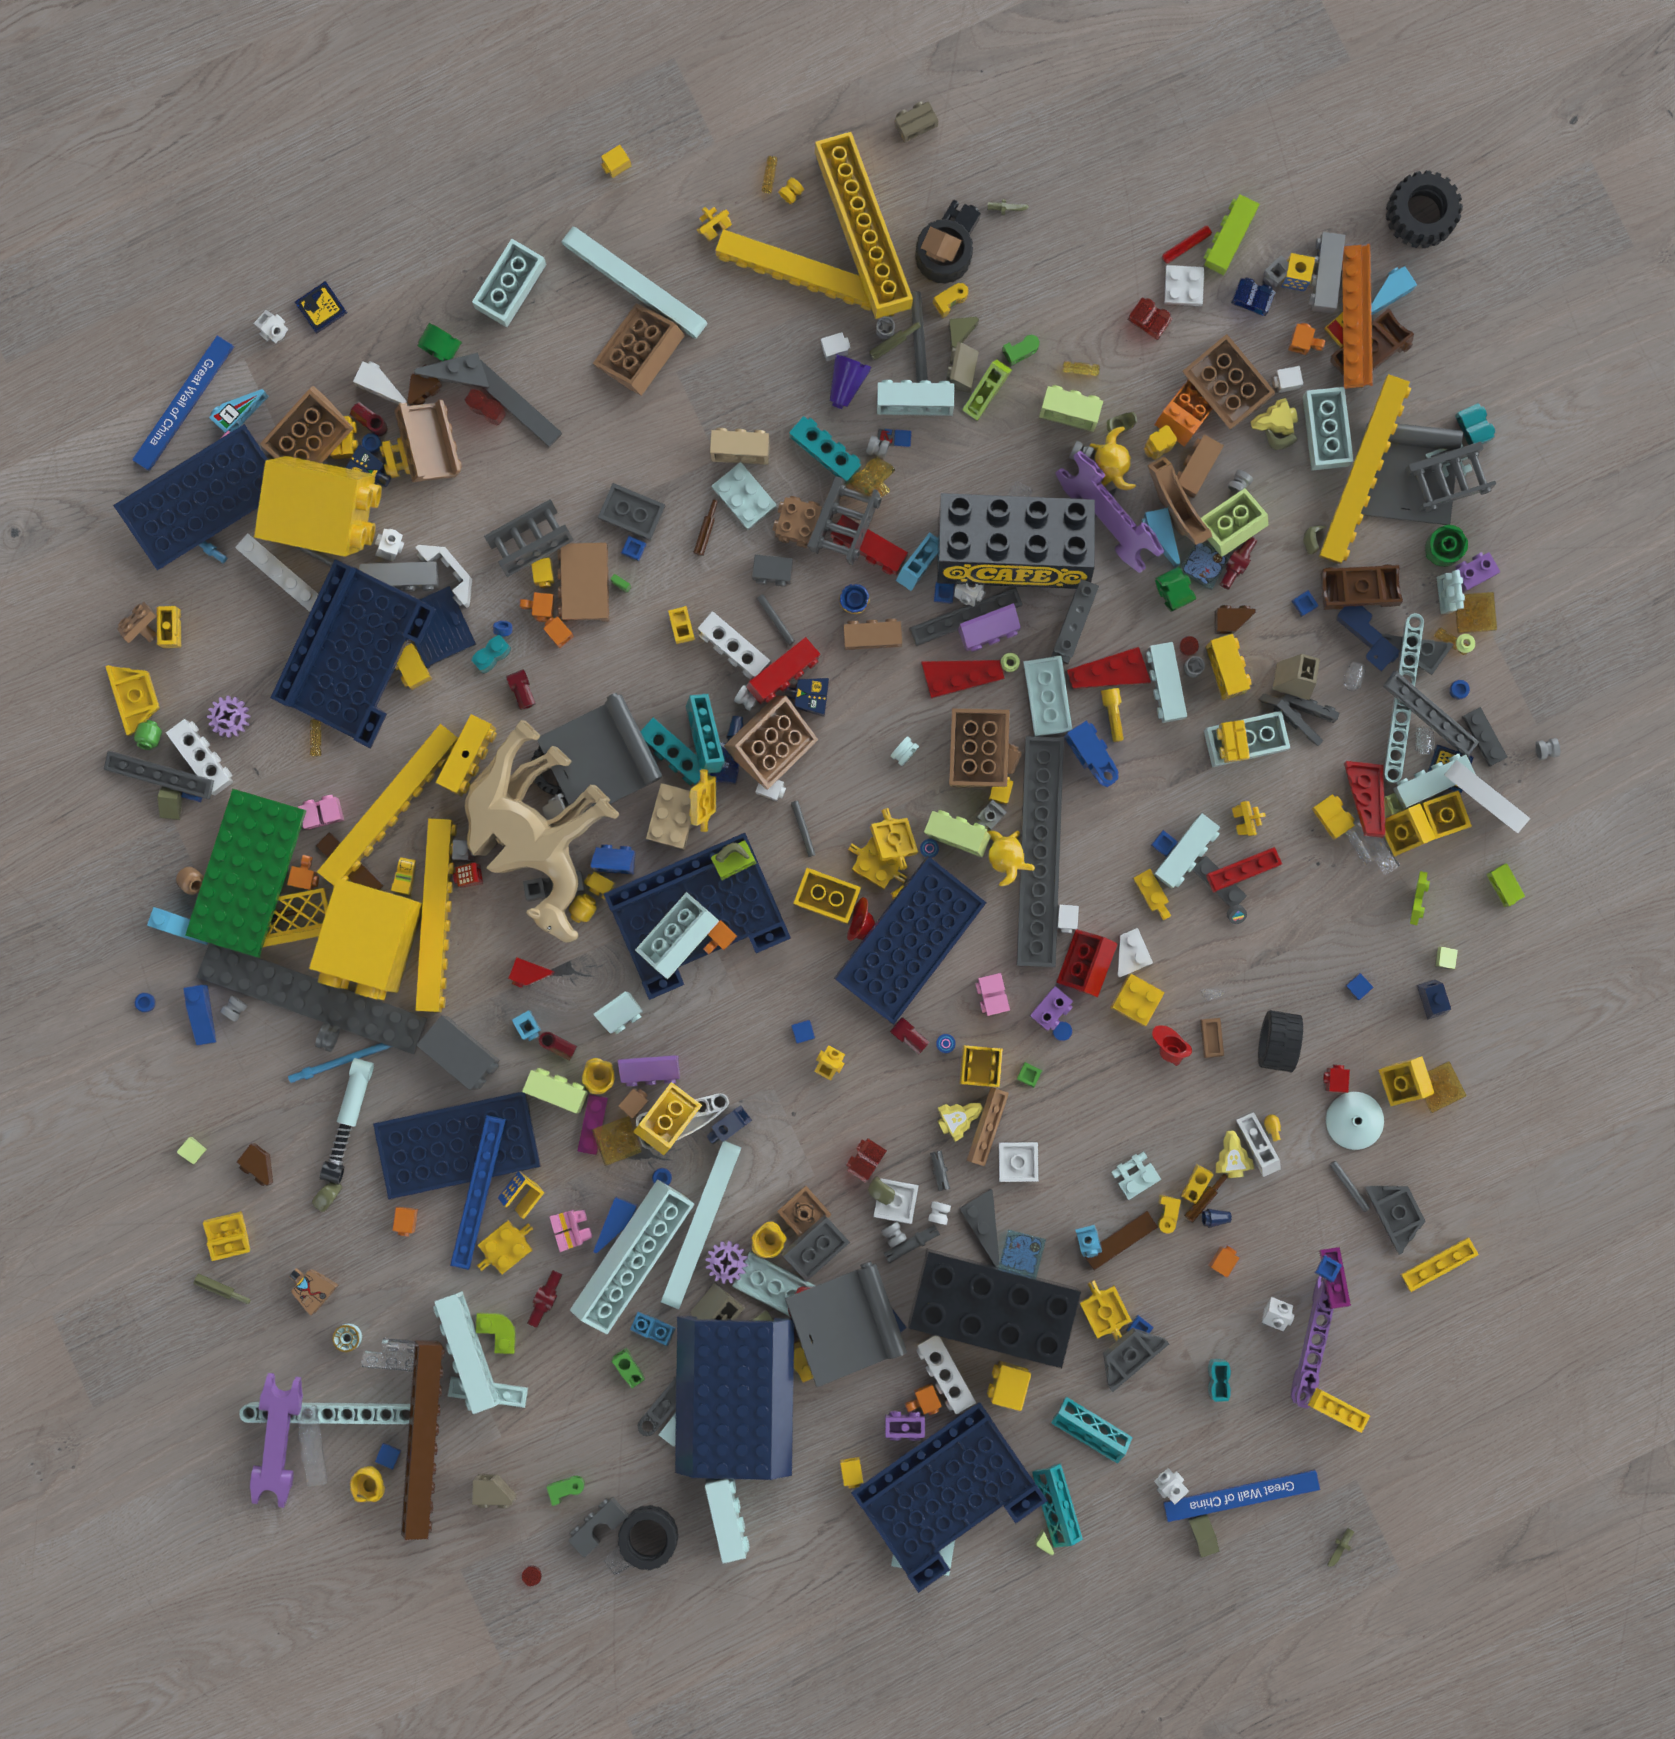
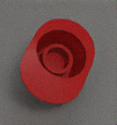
[847,897,875,941]
[1152,1025,1192,1066]

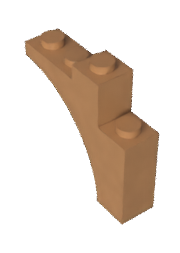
[1148,457,1212,545]

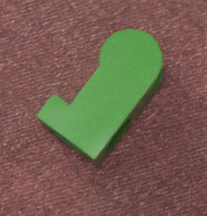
[1002,335,1039,366]
[612,1347,645,1388]
[547,1475,585,1506]

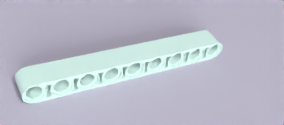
[561,226,708,339]
[1383,613,1424,783]
[661,1141,742,1309]
[239,1402,410,1424]

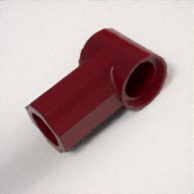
[349,402,388,436]
[506,669,536,710]
[890,1017,930,1055]
[539,1032,577,1061]

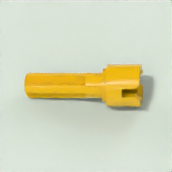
[1101,688,1124,742]

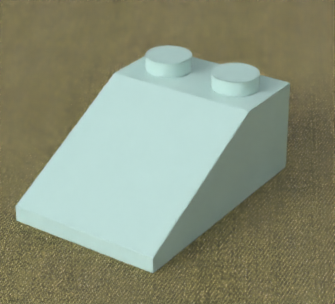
[594,991,643,1035]

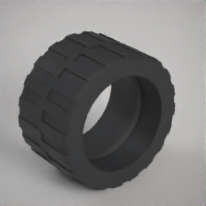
[915,219,973,284]
[1258,1010,1303,1072]
[618,1505,678,1570]

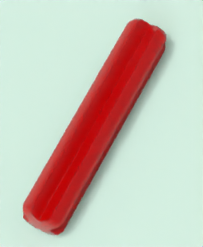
[1162,226,1212,264]

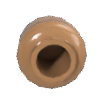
[176,867,204,895]

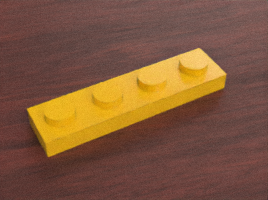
[1400,1237,1479,1292]
[1308,1387,1370,1433]

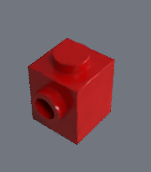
[1323,1065,1350,1093]

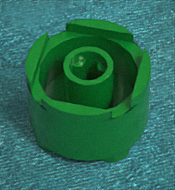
[417,323,462,362]
[1425,525,1468,567]
[1155,567,1196,612]

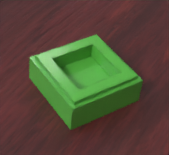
[611,574,631,593]
[1017,1062,1042,1088]

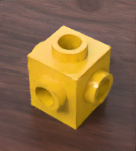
[814,1045,845,1081]

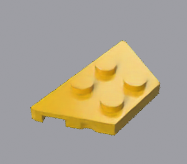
[105,665,160,736]

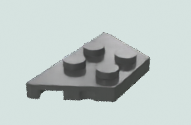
[1364,1186,1426,1255]
[1103,1328,1169,1392]

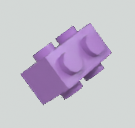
[1455,552,1500,593]
[1029,986,1073,1031]
[885,1411,925,1441]

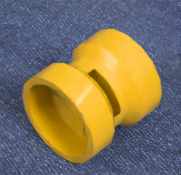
[778,177,804,204]

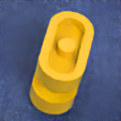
[380,437,410,478]

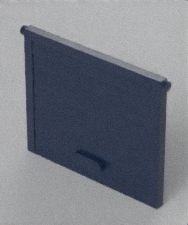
[415,586,476,669]

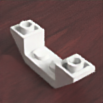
[415,545,472,608]

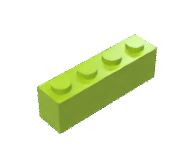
[1203,194,1260,276]

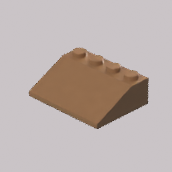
[593,303,685,396]
[1182,334,1275,430]
[260,386,354,463]
[724,696,818,790]
[949,708,1010,788]

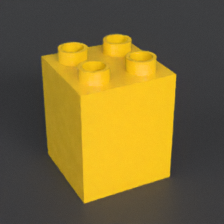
[254,456,382,557]
[309,878,423,1000]

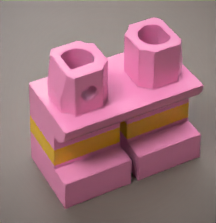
[550,1210,593,1252]

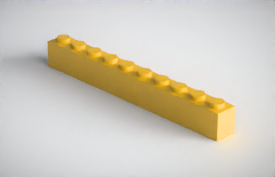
[715,229,894,317]
[1318,374,1411,564]
[317,723,458,886]
[415,818,457,1012]

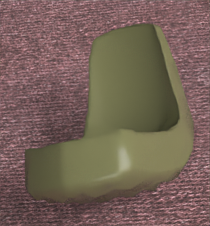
[1106,412,1137,433]
[1265,429,1297,450]
[1303,525,1327,555]
[716,843,750,862]
[868,1176,895,1205]
[312,1183,342,1212]

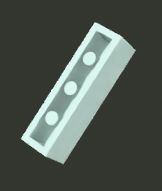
[1146,642,1187,723]
[1393,754,1476,809]
[1154,813,1220,889]

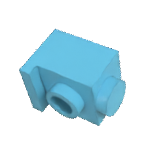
[512,1010,542,1042]
[1076,1225,1102,1258]

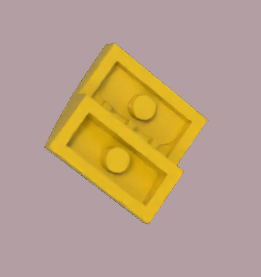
[203,1211,250,1261]

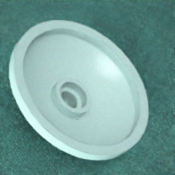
[1326,1092,1384,1150]

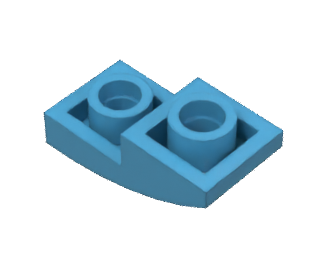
[630,1312,676,1346]

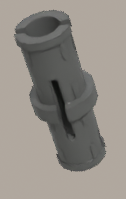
[930,1150,950,1191]

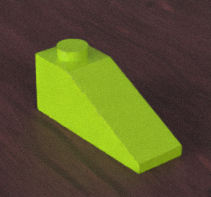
[962,359,1012,421]

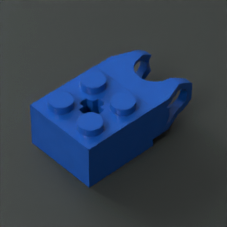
[1064,720,1119,787]

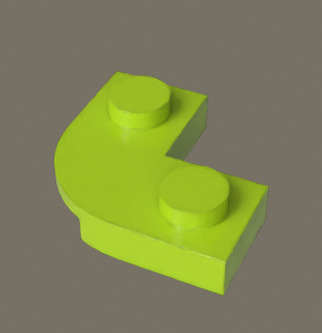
[1410,871,1430,925]
[476,1313,516,1354]

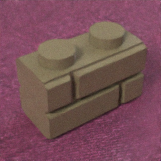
[894,102,938,143]

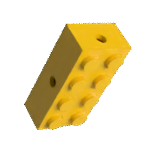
[436,714,497,797]

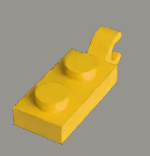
[1133,869,1171,921]

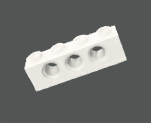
[698,611,771,680]
[166,719,233,796]
[916,1335,976,1414]

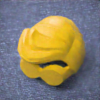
[582,1058,615,1094]
[752,1222,786,1258]
[350,1466,385,1502]

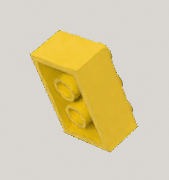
[1205,634,1252,700]
[793,868,861,925]

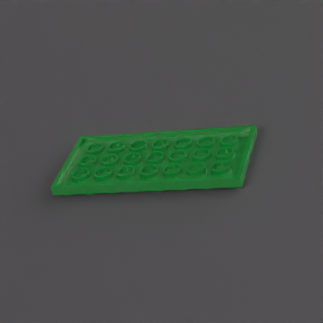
[185,788,306,958]

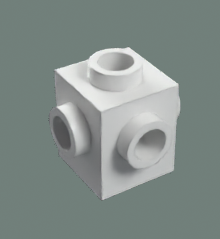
[253,310,288,343]
[375,528,404,562]
[954,584,985,607]
[1262,1297,1294,1331]
[1154,1468,1189,1504]

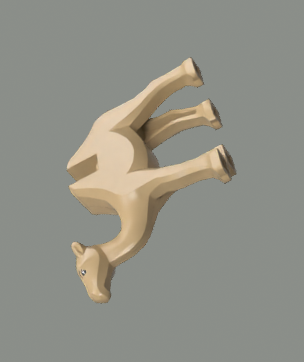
[465,720,619,943]

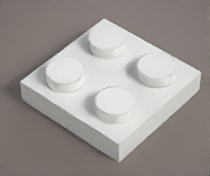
[1164,265,1204,306]
[999,1142,1038,1182]
[873,1178,919,1224]

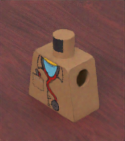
[289,1268,339,1315]

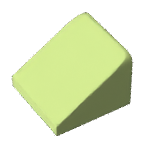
[1384,793,1405,817]
[1435,947,1458,969]
[177,1137,207,1164]
[1035,1529,1054,1555]

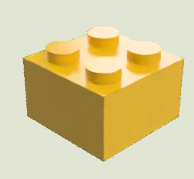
[1421,790,1472,840]
[1385,803,1436,857]
[1110,974,1165,1026]
[1378,1056,1434,1107]

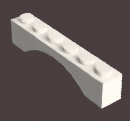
[235,533,318,612]

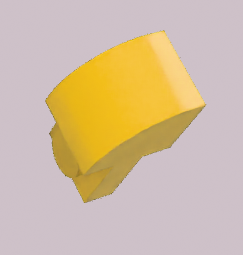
[668,606,695,644]

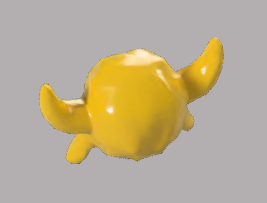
[1089,427,1136,490]
[987,830,1035,886]

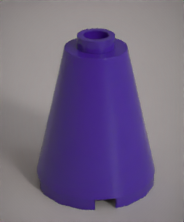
[829,354,872,409]

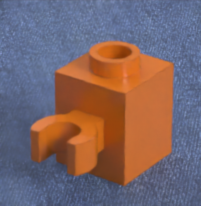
[1288,323,1325,355]
[520,592,555,622]
[287,855,319,890]
[704,920,738,954]
[905,1383,942,1416]

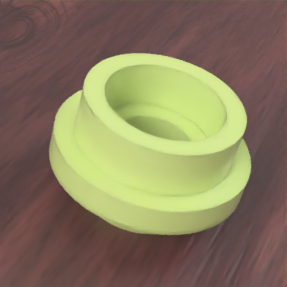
[1456,634,1475,653]
[1001,653,1020,672]

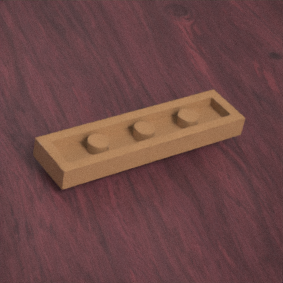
[967,1087,1009,1166]

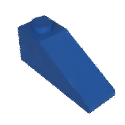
[183,985,216,1045]
[593,1196,638,1254]

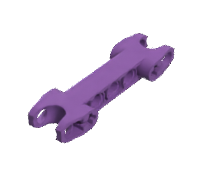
[1055,451,1165,573]
[1291,1275,1334,1409]
[250,1373,303,1508]

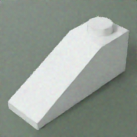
[353,361,409,406]
[1236,1112,1281,1177]

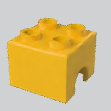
[959,1045,1003,1087]
[987,1361,1031,1411]

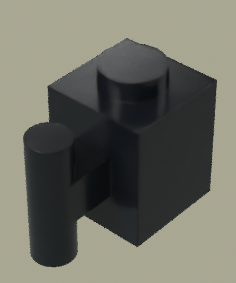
[942,200,981,235]

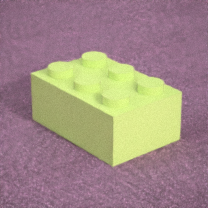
[1039,385,1103,432]
[1201,488,1269,557]
[924,810,991,858]
[522,1068,589,1113]

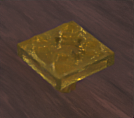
[849,457,895,497]
[1455,592,1497,634]
[1424,1061,1467,1113]
[592,1116,642,1166]

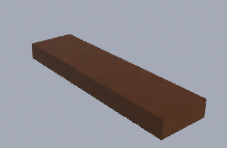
[316,832,384,890]
[1085,1211,1158,1270]

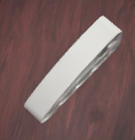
[1444,760,1531,833]
[636,1093,729,1149]

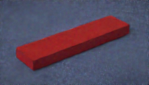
[1206,847,1282,893]

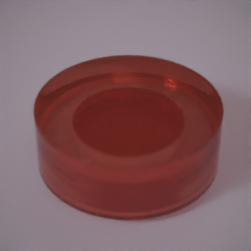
[1179,636,1199,656]
[522,1565,542,1587]

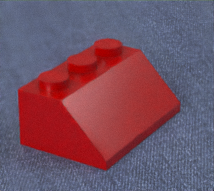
[1056,929,1118,997]

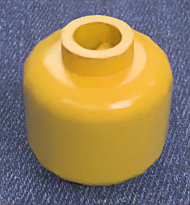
[568,894,597,923]

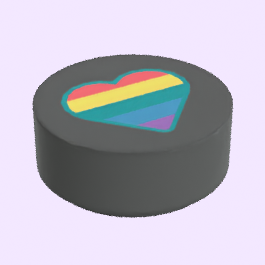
[1227,905,1247,924]

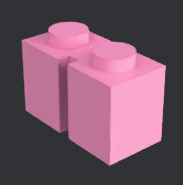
[298,795,344,830]
[975,973,1010,1016]

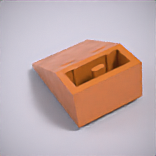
[1154,379,1213,447]

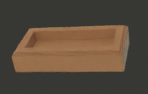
[1200,1018,1224,1058]

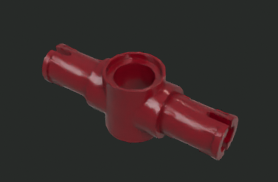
[1220,537,1257,590]
[527,1270,563,1328]

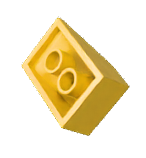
[633,1082,702,1155]

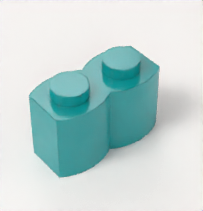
[1455,403,1496,445]
[471,635,512,674]
[1208,1359,1231,1402]

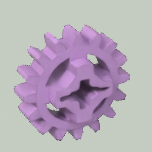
[207,696,251,738]
[706,1241,748,1284]

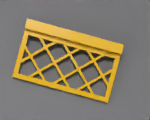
[263,888,328,947]

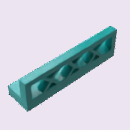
[1051,1397,1133,1464]
[1032,1463,1083,1548]

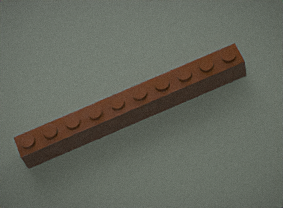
[401,1340,445,1540]

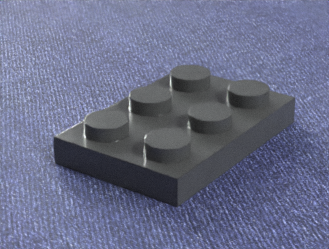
[598,483,666,541]
[781,1215,850,1281]

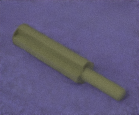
[869,322,921,360]
[193,1273,251,1304]

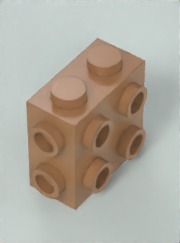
[773,496,822,548]

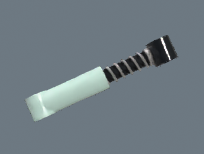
[320,1058,374,1185]

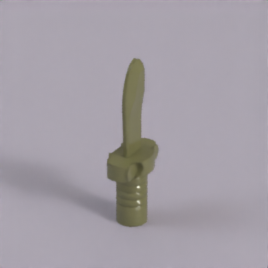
[987,199,1029,215]
[1328,1528,1354,1567]

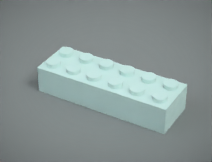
[433,1291,500,1414]

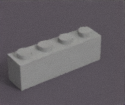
[1309,232,1345,314]
[359,562,439,592]

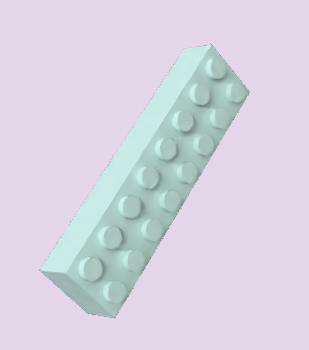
[570,1179,695,1334]

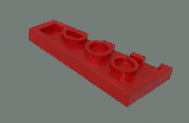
[1066,647,1151,689]
[921,660,1005,699]
[1344,761,1385,838]

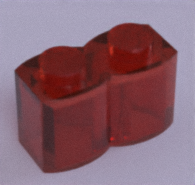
[1128,297,1173,340]
[464,389,506,425]
[846,1138,887,1183]

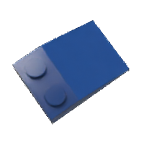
[590,844,636,875]

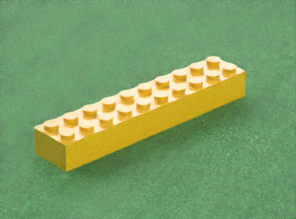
[815,132,913,319]

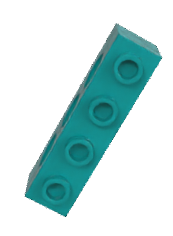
[789,416,862,486]
[686,694,724,773]
[640,717,700,786]

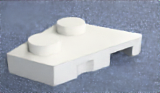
[1117,928,1153,978]

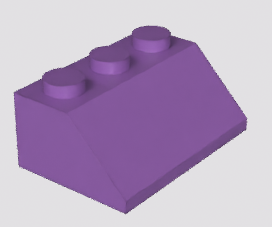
[958,603,1021,652]
[618,1055,680,1086]

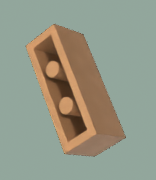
[1177,435,1224,498]
[844,619,902,650]

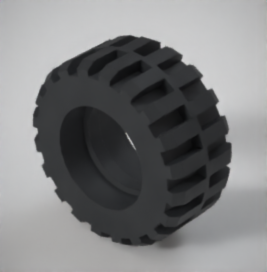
[1386,170,1463,248]

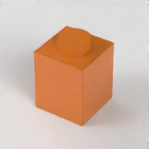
[543,616,574,648]
[392,1206,418,1236]
[1208,1246,1239,1278]

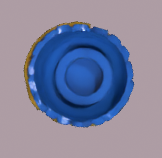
[839,584,870,614]

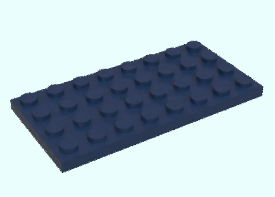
[113,424,268,571]
[834,856,987,1025]
[373,1092,541,1200]

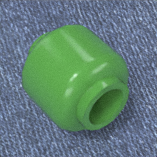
[134,720,162,750]

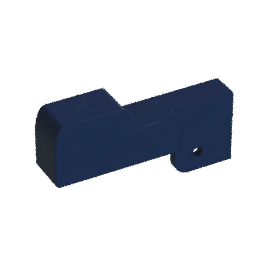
[1336,606,1400,672]

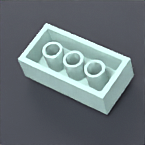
[472,239,547,327]
[877,380,954,416]
[1303,387,1354,471]
[1204,711,1290,768]
[635,892,719,979]
[705,1478,750,1563]

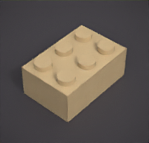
[710,428,770,465]
[646,783,691,850]

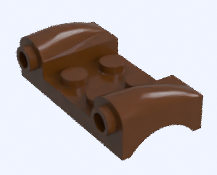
[1330,308,1414,388]
[1320,564,1403,610]

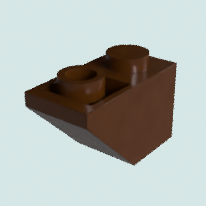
[407,364,442,406]
[1215,605,1256,634]
[237,1143,273,1186]

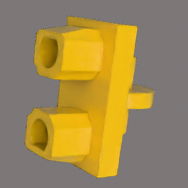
[697,207,732,241]
[1232,801,1266,836]

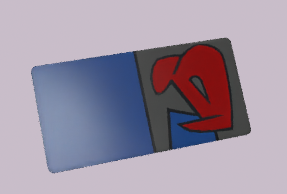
[878,429,911,447]

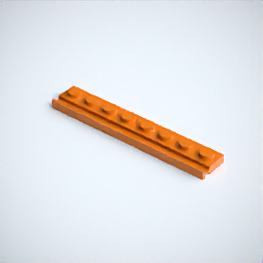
[1342,244,1373,389]

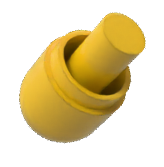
[1264,1114,1281,1142]

